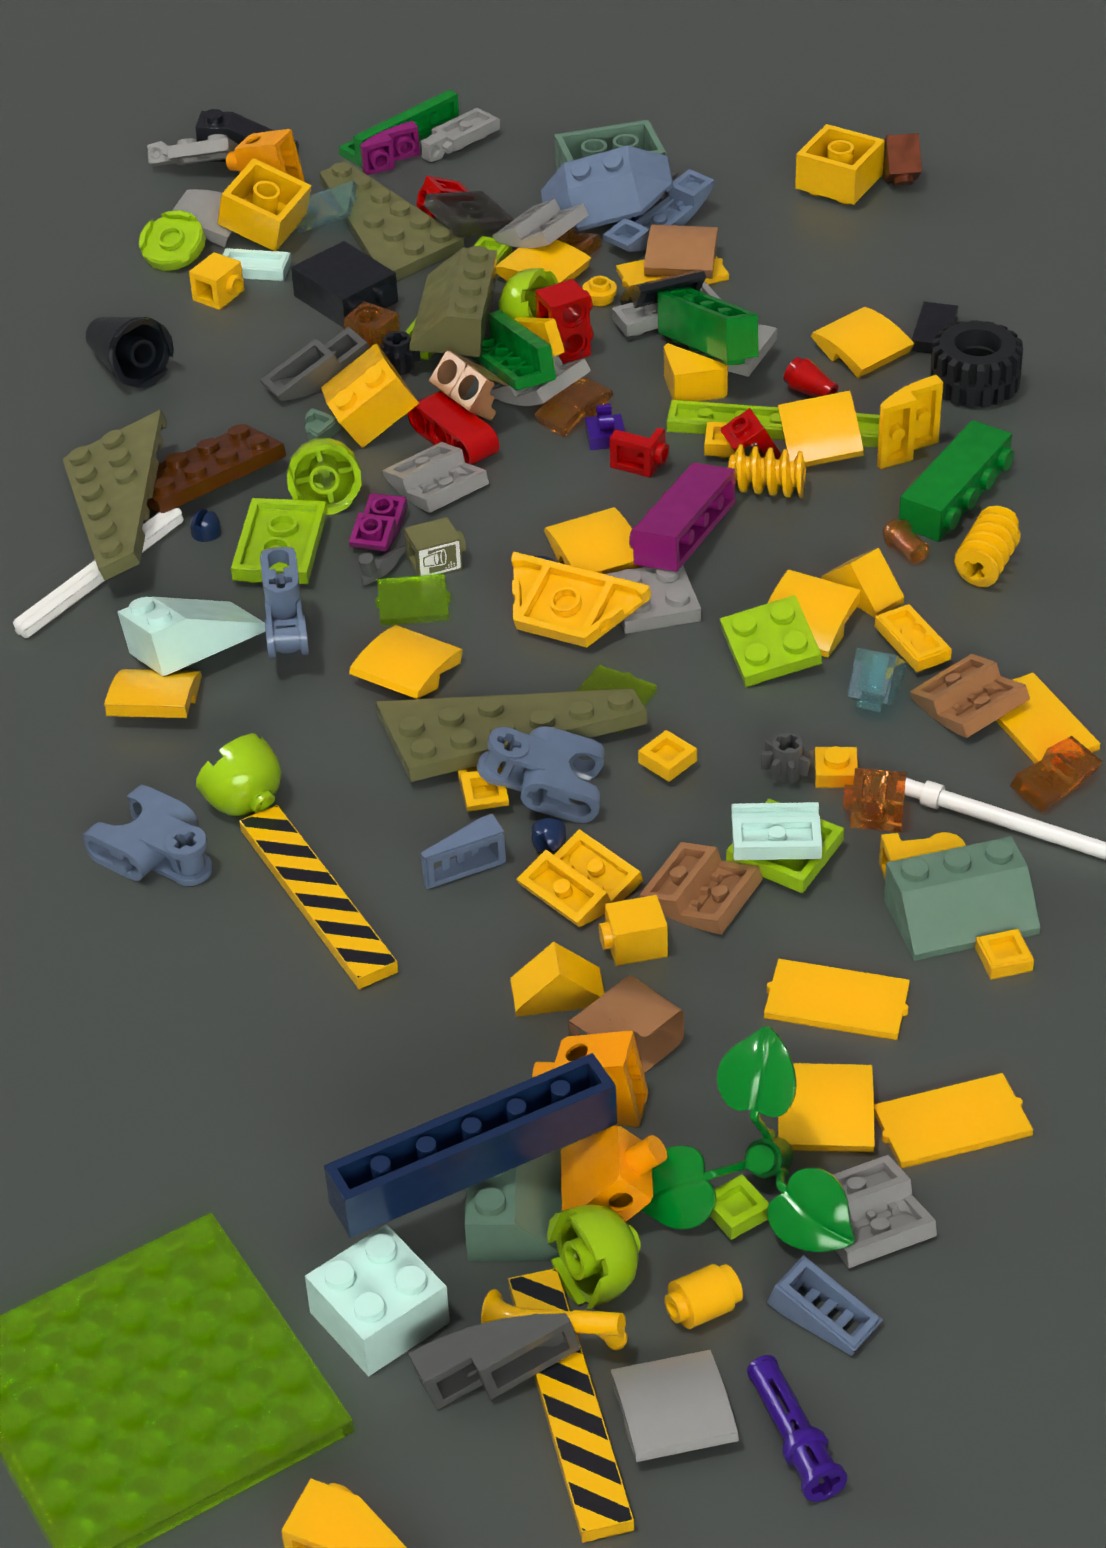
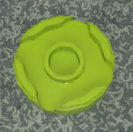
[139,210,206,271]

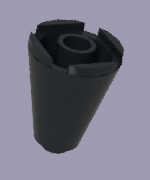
[86,317,174,388]

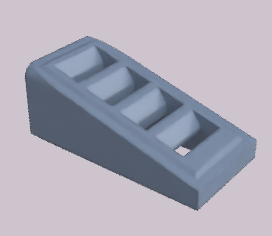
[421,814,506,889]
[766,1255,883,1356]

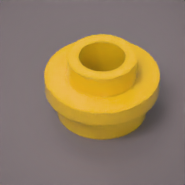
[583,276,617,306]

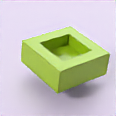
[710,1174,769,1240]

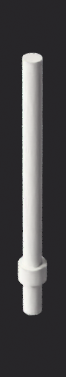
[890,774,1106,860]

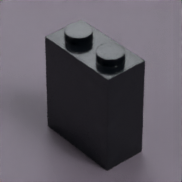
[291,241,398,329]

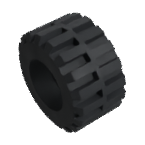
[930,320,1024,408]

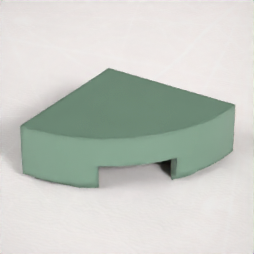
[305,408,341,441]

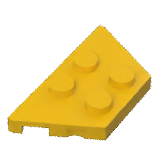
[511,552,652,648]

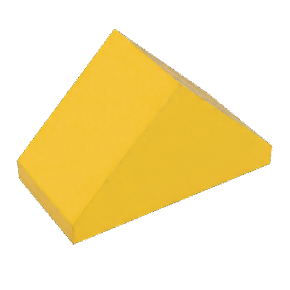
[664,343,728,402]
[822,548,904,619]
[510,941,604,1017]

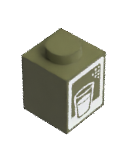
[404,517,466,580]

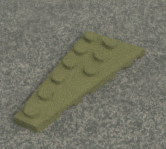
[320,161,464,281]
[62,409,167,581]
[375,688,647,782]

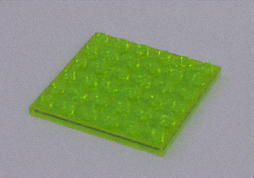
[0,1212,354,1548]

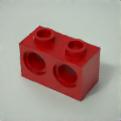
[535,279,594,364]

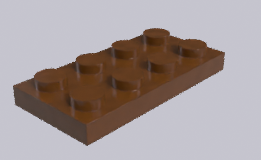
[147,424,286,513]

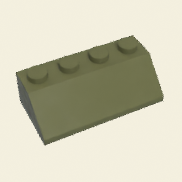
[409,246,497,357]

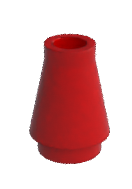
[783,357,839,398]

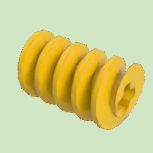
[727,444,806,499]
[954,506,1021,587]

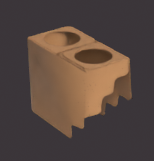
[429,350,509,423]
[568,974,684,1074]

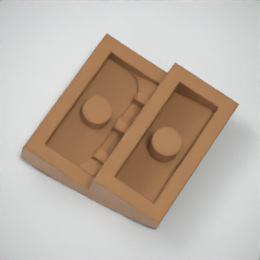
[644,224,719,279]
[909,654,1030,738]
[639,842,763,935]

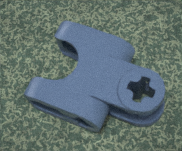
[260,547,309,659]
[477,726,605,824]
[83,785,213,886]

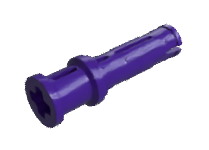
[747,1355,847,1502]

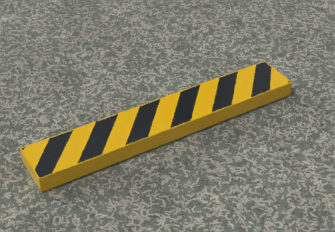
[239,805,398,990]
[508,1268,634,1543]

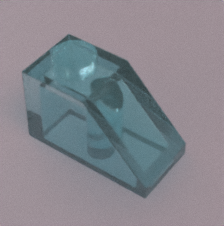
[847,648,907,712]

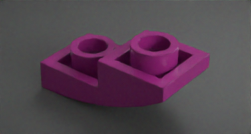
[360,121,420,175]
[349,493,408,551]

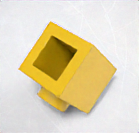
[189,252,244,310]
[598,895,668,966]

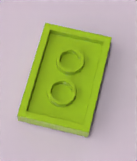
[231,498,327,584]

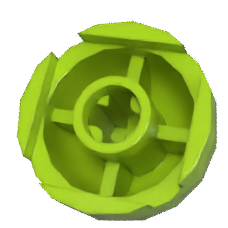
[498,268,559,319]
[287,438,362,515]
[196,733,282,816]
[547,1204,641,1309]

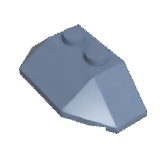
[541,145,674,232]

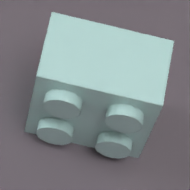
[305,1224,450,1377]

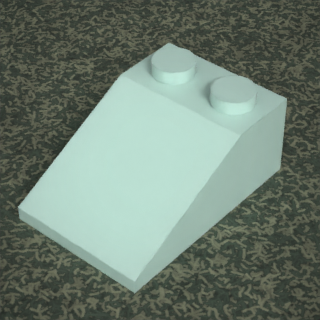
[117,597,265,677]

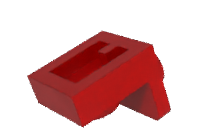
[416,175,473,219]
[721,408,781,459]
[610,427,669,478]

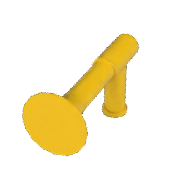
[481,1289,628,1350]

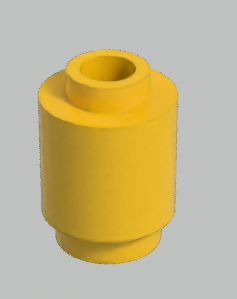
[664,1264,743,1329]

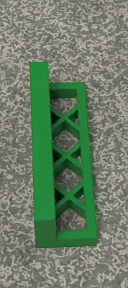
[339,89,459,168]
[471,310,556,391]

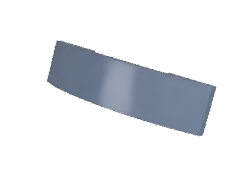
[603,169,715,252]

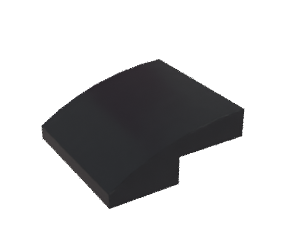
[620,270,706,308]

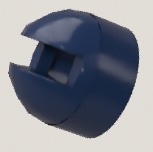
[190,509,221,542]
[531,818,566,854]

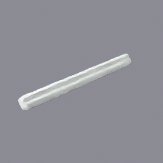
[13,508,184,638]

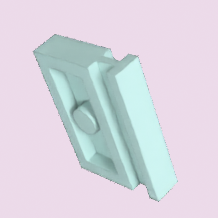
[731,802,822,860]

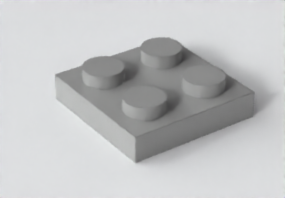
[606,565,701,634]

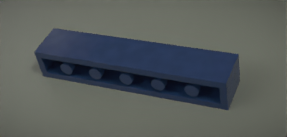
[324,1053,617,1238]

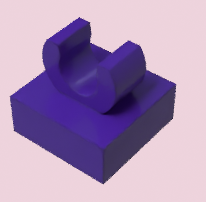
[585,404,625,450]

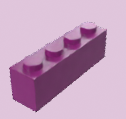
[629,462,736,572]

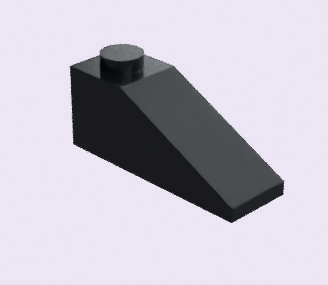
[195,109,299,162]

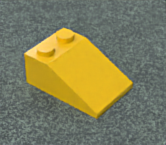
[321,343,419,448]

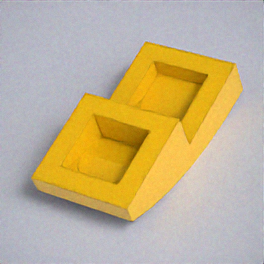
[457,766,509,812]

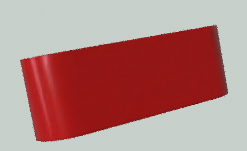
[407,391,500,465]

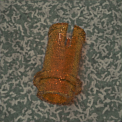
[883,519,930,564]

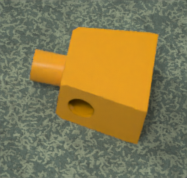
[226,129,305,182]
[532,1031,649,1127]
[560,1125,667,1221]

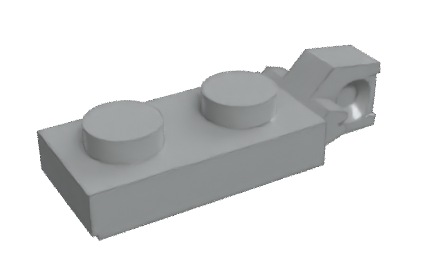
[421,108,500,162]
[147,134,238,167]

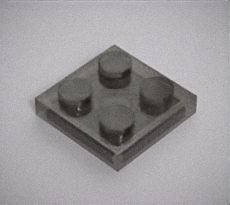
[424,191,514,238]

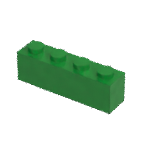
[657,287,759,365]
[898,420,1014,542]

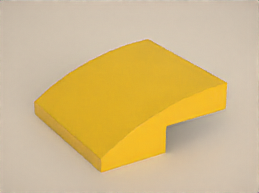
[496,240,592,283]
[811,307,914,378]
[877,375,943,470]
[778,390,864,467]
[544,507,641,574]
[768,569,861,658]
[349,625,463,699]
[104,669,202,718]
[516,829,644,927]
[778,1063,875,1152]

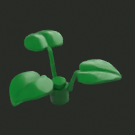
[641,1026,855,1252]

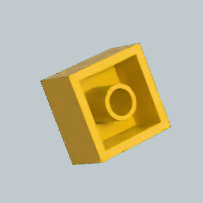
[795,124,885,205]
[217,158,312,251]

